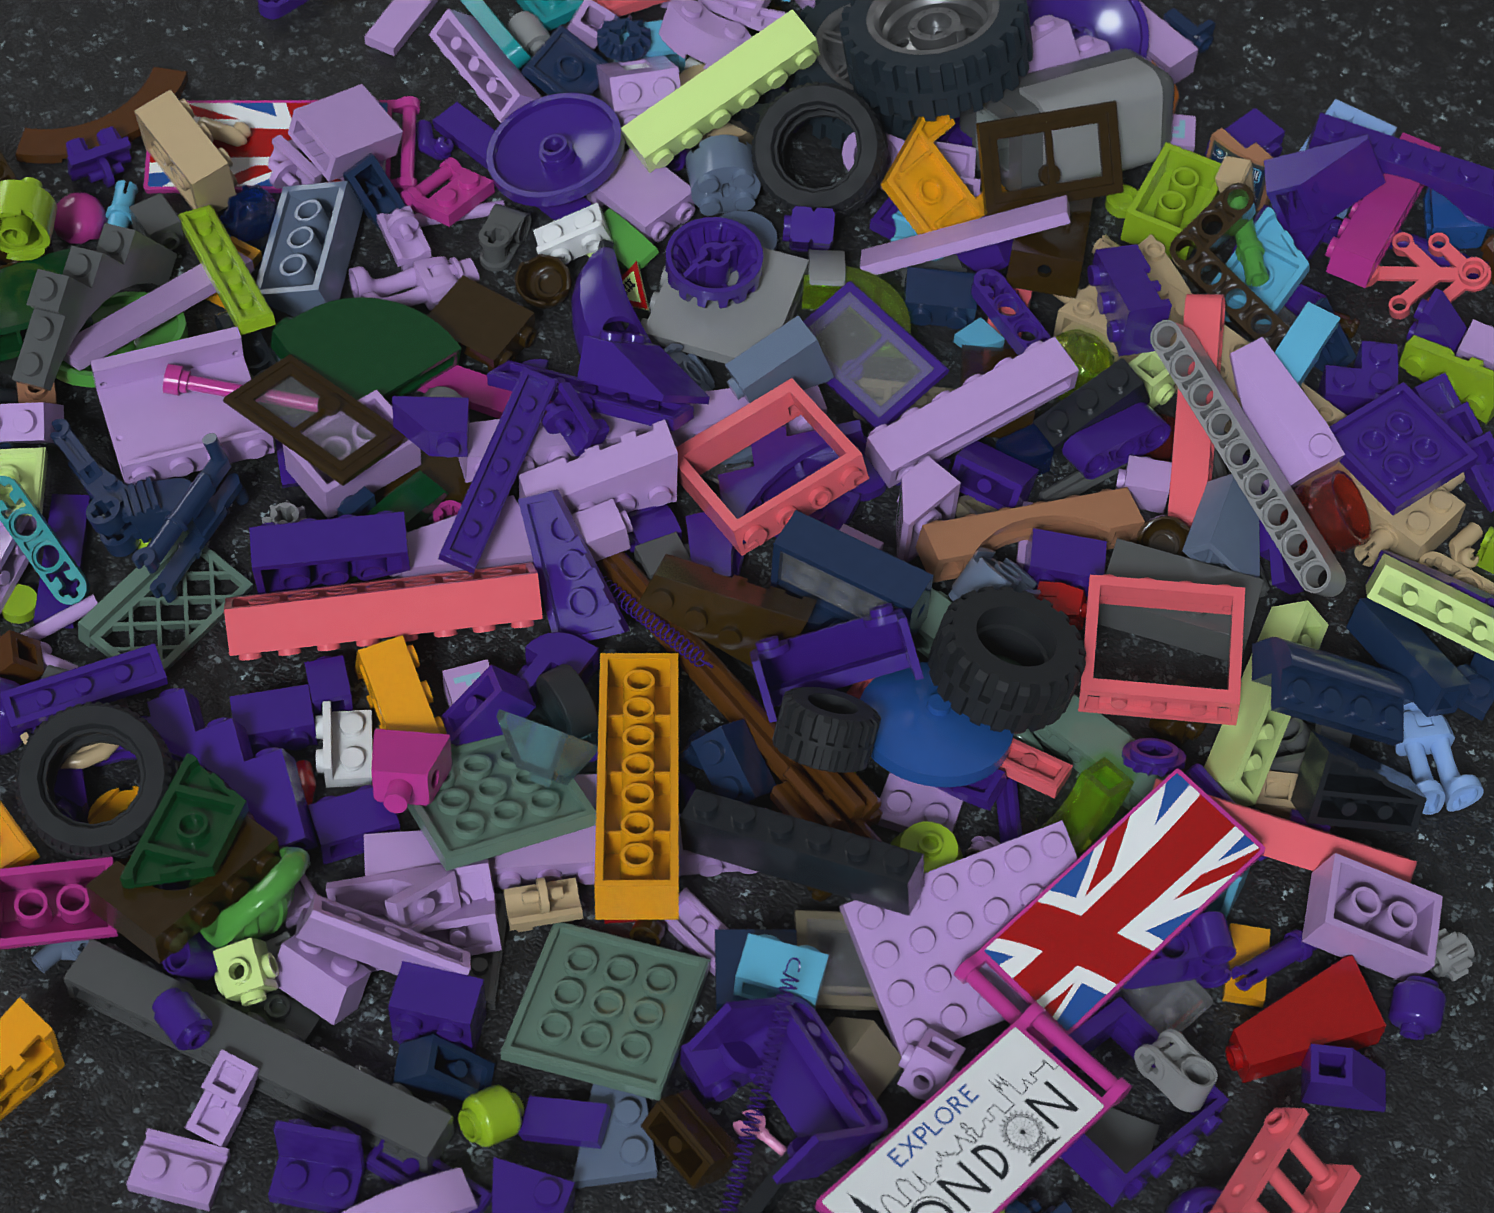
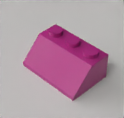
[0,857,118,950]

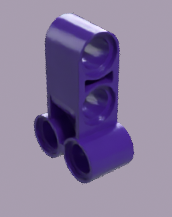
[1122,911,1236,989]

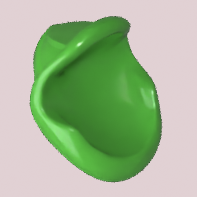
[188,847,310,948]

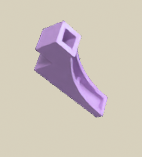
[1027,15,1110,73]

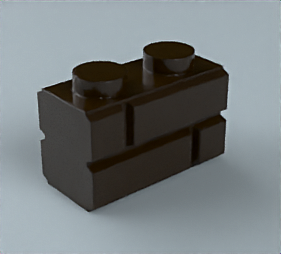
[641,1089,742,1190]

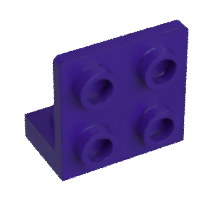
[268,1119,365,1213]

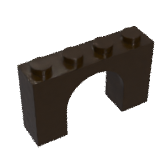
[86,816,281,964]

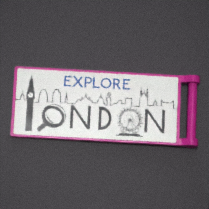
[815,1002,1132,1213]

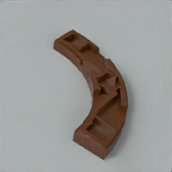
[15,67,188,163]

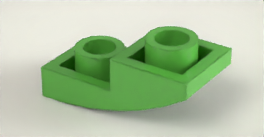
[603,208,659,271]

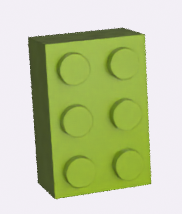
[1121,142,1221,260]

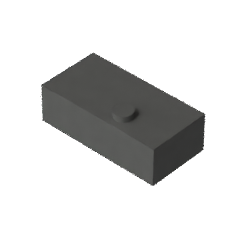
[1098,538,1264,662]

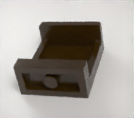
[427,275,537,373]

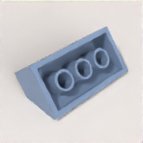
[256,180,363,317]

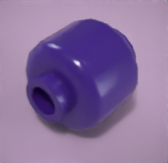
[1388,976,1447,1040]

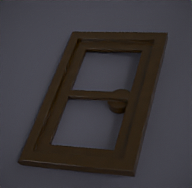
[976,101,1124,216]

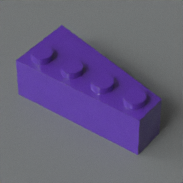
[249,511,410,594]

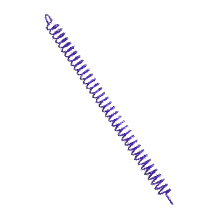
[601,573,714,669]
[719,957,801,1213]

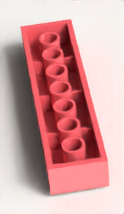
[224,562,543,661]

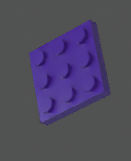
[1329,382,1479,516]

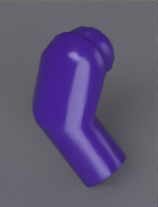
[416,120,454,161]

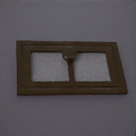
[223,354,408,486]

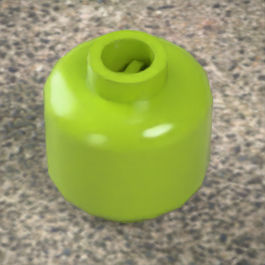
[458,1085,524,1147]

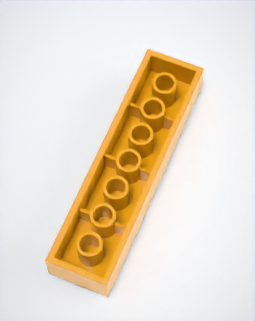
[594,653,679,920]

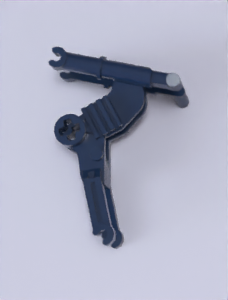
[50,419,249,603]

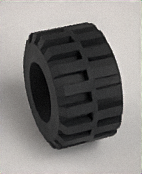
[772,687,881,773]

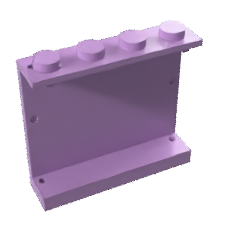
[90,326,275,486]

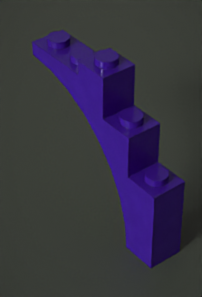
[686,420,866,578]
[93,688,318,857]

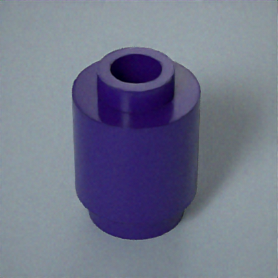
[152,988,212,1050]

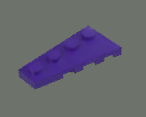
[518,489,630,641]

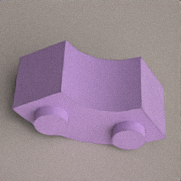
[658,0,751,69]

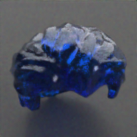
[219,185,277,242]

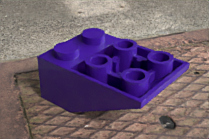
[1264,135,1386,234]

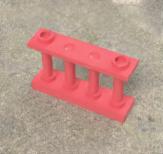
[1209,1108,1361,1213]

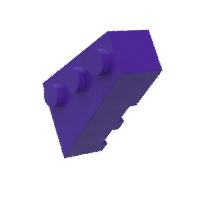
[1088,244,1172,356]
[492,1157,575,1213]

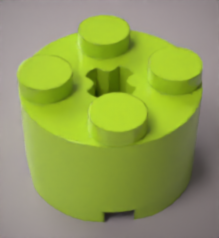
[0,177,57,261]

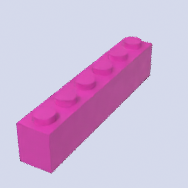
[1325,133,1441,288]

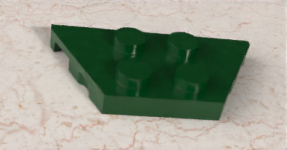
[120,753,249,889]

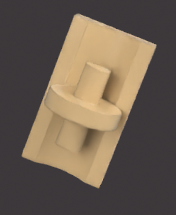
[503,877,583,932]

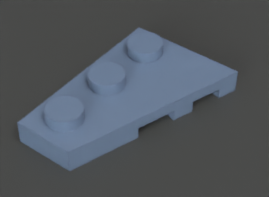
[573,1084,657,1189]

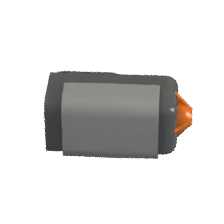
[960,49,1179,191]

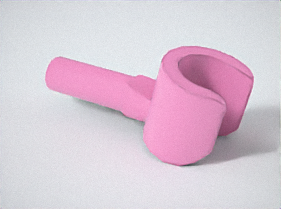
[733,1110,787,1157]

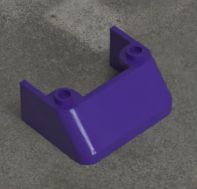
[750,603,923,723]
[687,996,888,1184]

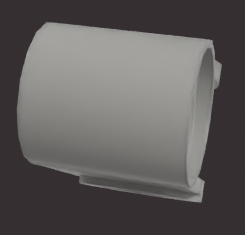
[1134,1029,1218,1112]

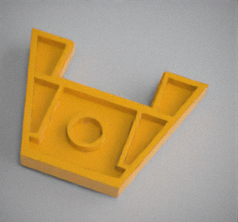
[880,115,1007,235]

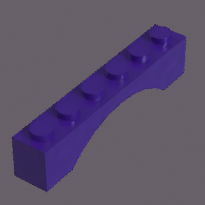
[1306,112,1494,228]

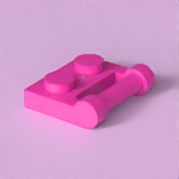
[401,157,495,227]

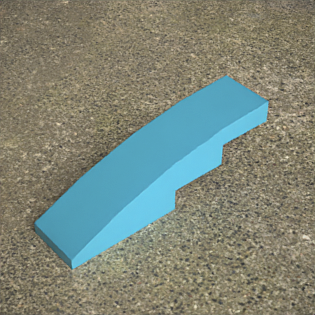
[1241,302,1340,408]

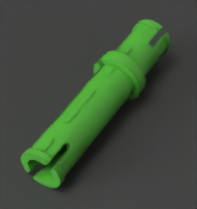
[1230,196,1269,287]

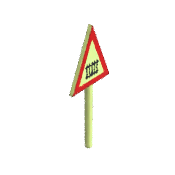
[586,253,650,311]

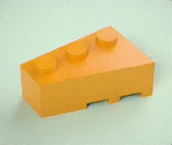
[354,635,447,734]
[0,997,65,1121]

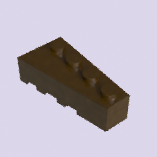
[638,554,817,667]

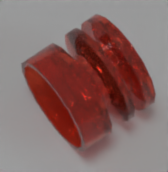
[1280,470,1372,556]

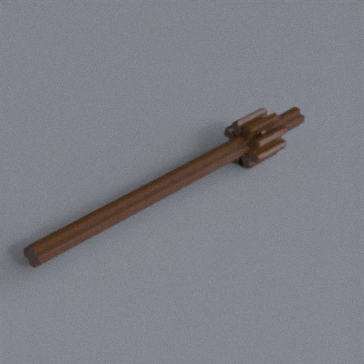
[518,477,883,842]

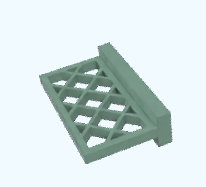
[78,530,253,673]

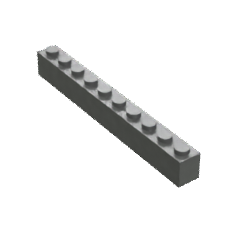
[63,939,454,1175]

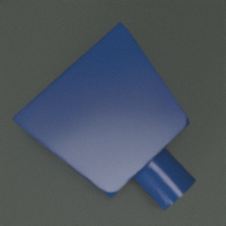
[1423,186,1494,249]

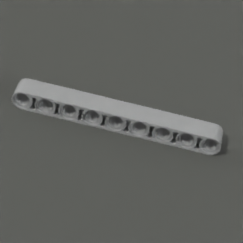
[1150,320,1346,597]

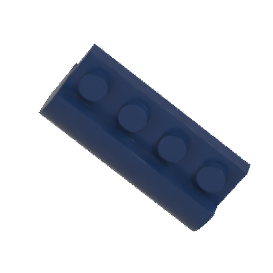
[1252,637,1414,746]

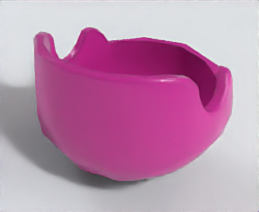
[54,193,108,244]

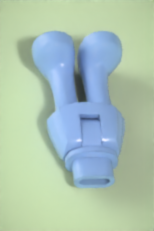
[1394,702,1484,814]

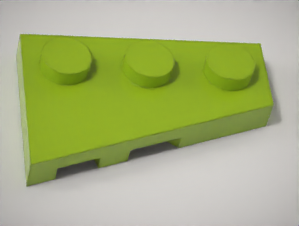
[1399,335,1494,424]

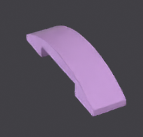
[342,1167,478,1213]

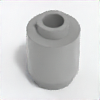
[508,11,550,58]

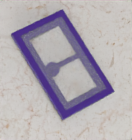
[803,281,949,429]

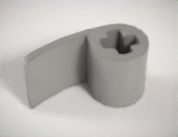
[807,249,845,286]

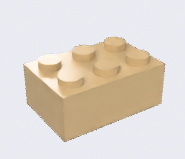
[134,90,238,213]

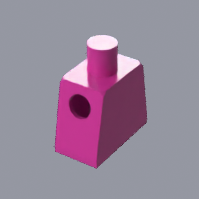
[371,729,452,813]

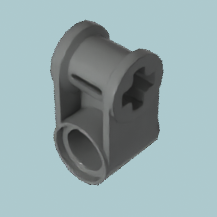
[478,204,531,272]

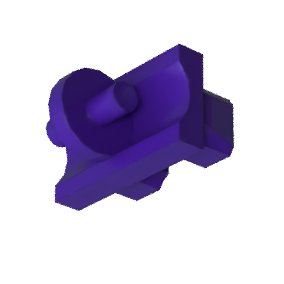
[66,126,131,188]
[542,382,610,457]

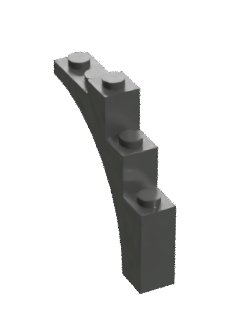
[12,223,177,391]

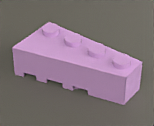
[518,419,678,514]

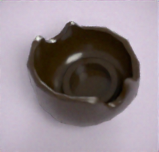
[514,254,572,309]
[1136,515,1190,558]

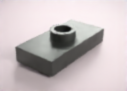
[233,988,324,1045]

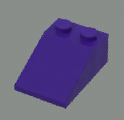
[577,330,710,404]

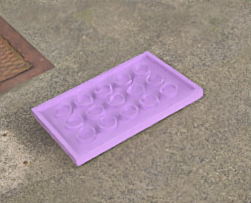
[839,820,1078,1058]

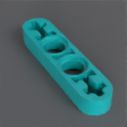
[461,0,531,70]
[0,476,90,605]

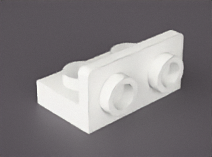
[533,203,613,265]
[315,701,373,788]

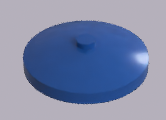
[860,662,1014,787]

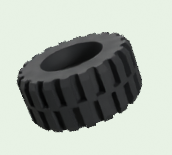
[928,586,1086,734]

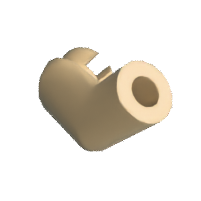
[197,117,251,147]
[1448,522,1483,569]

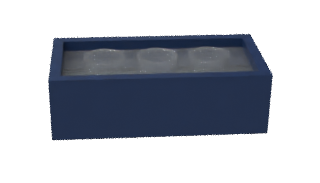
[770,510,934,639]

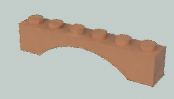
[915,487,1145,583]

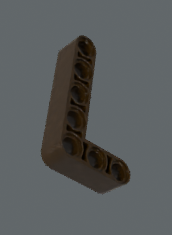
[1170,183,1290,352]

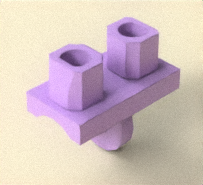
[268,134,327,189]
[376,205,432,271]

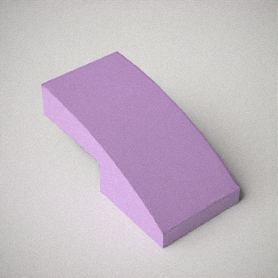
[185,1049,260,1148]

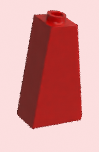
[1225,955,1386,1083]

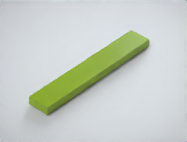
[177,205,276,335]

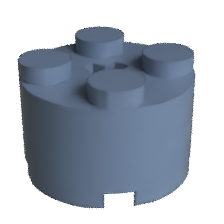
[686,135,760,216]
[948,547,1041,601]

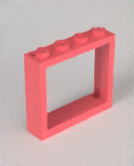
[676,378,869,556]
[1078,574,1245,726]

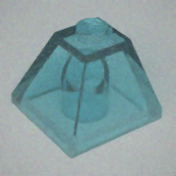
[496,709,598,788]

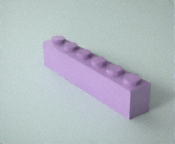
[865,336,1079,488]

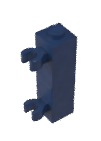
[1346,597,1478,717]

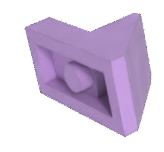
[384,870,461,933]

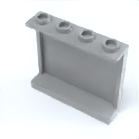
[641,247,809,364]

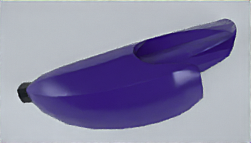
[572,239,652,358]

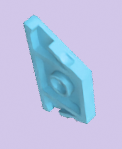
[1210,207,1310,325]

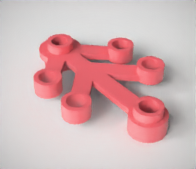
[1358,232,1491,319]

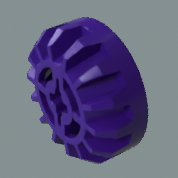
[665,217,763,309]

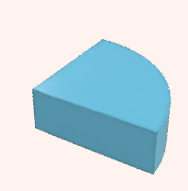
[953,317,1005,348]

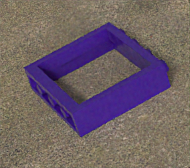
[1049,996,1229,1207]

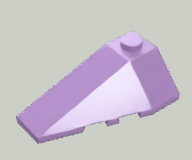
[1229,337,1345,491]

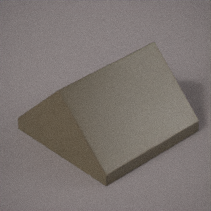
[827,1017,901,1101]

